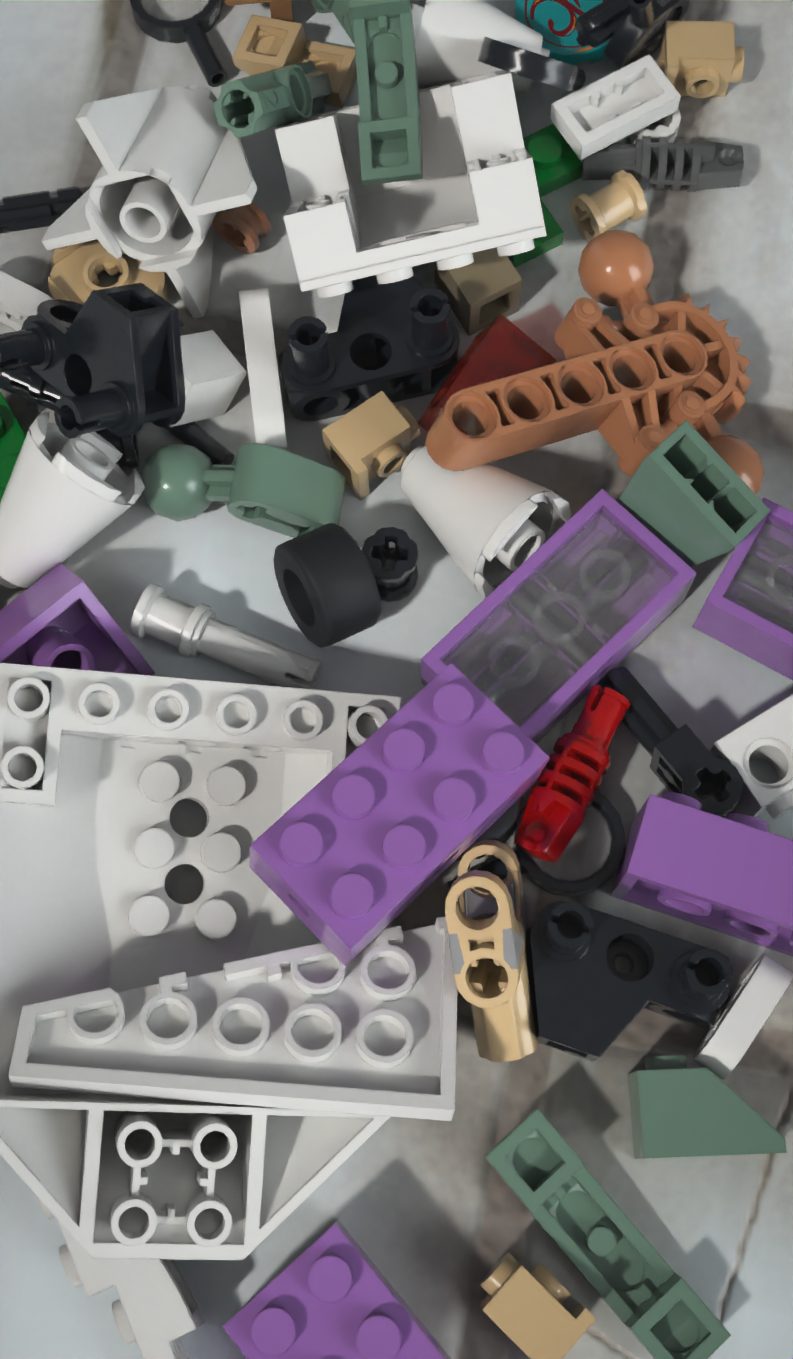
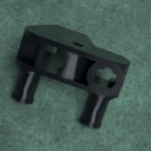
[278,275,460,421]
[0,283,185,439]
[526,901,733,1062]

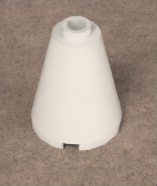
[411,0,550,93]
[0,412,145,589]
[401,446,572,598]

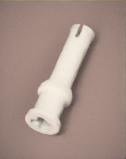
[130,583,323,689]

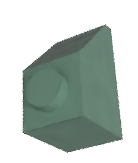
[628,1055,787,1159]

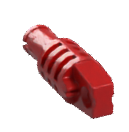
[514,685,630,863]

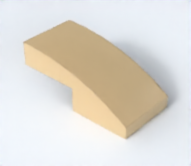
[232,15,357,108]

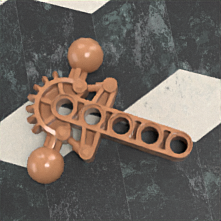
[425,230,765,495]

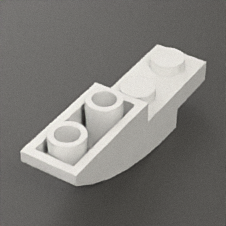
[36,1196,205,1359]

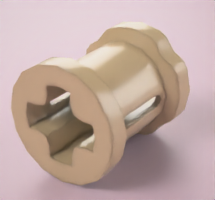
[570,170,648,242]

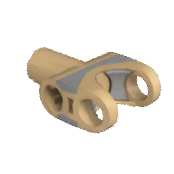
[445,840,538,1062]

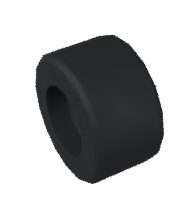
[273,522,380,648]

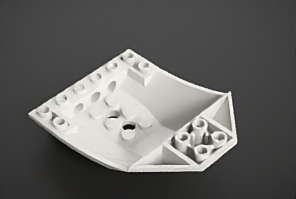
[0,663,401,1260]

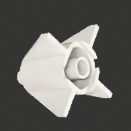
[41,84,258,319]

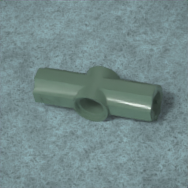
[213,61,333,138]

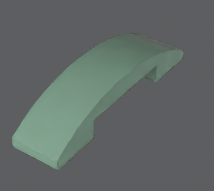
[349,0,423,186]
[484,1108,731,1359]

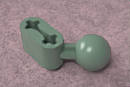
[140,442,346,538]

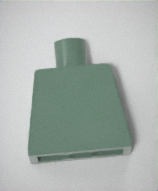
[617,420,771,567]

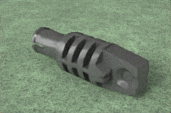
[582,136,744,192]

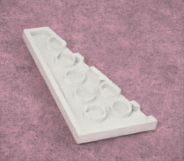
[8,916,458,1121]

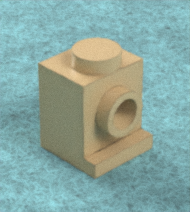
[658,20,744,98]
[322,391,421,500]
[479,1252,597,1359]

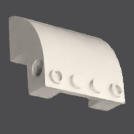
[275,70,547,298]

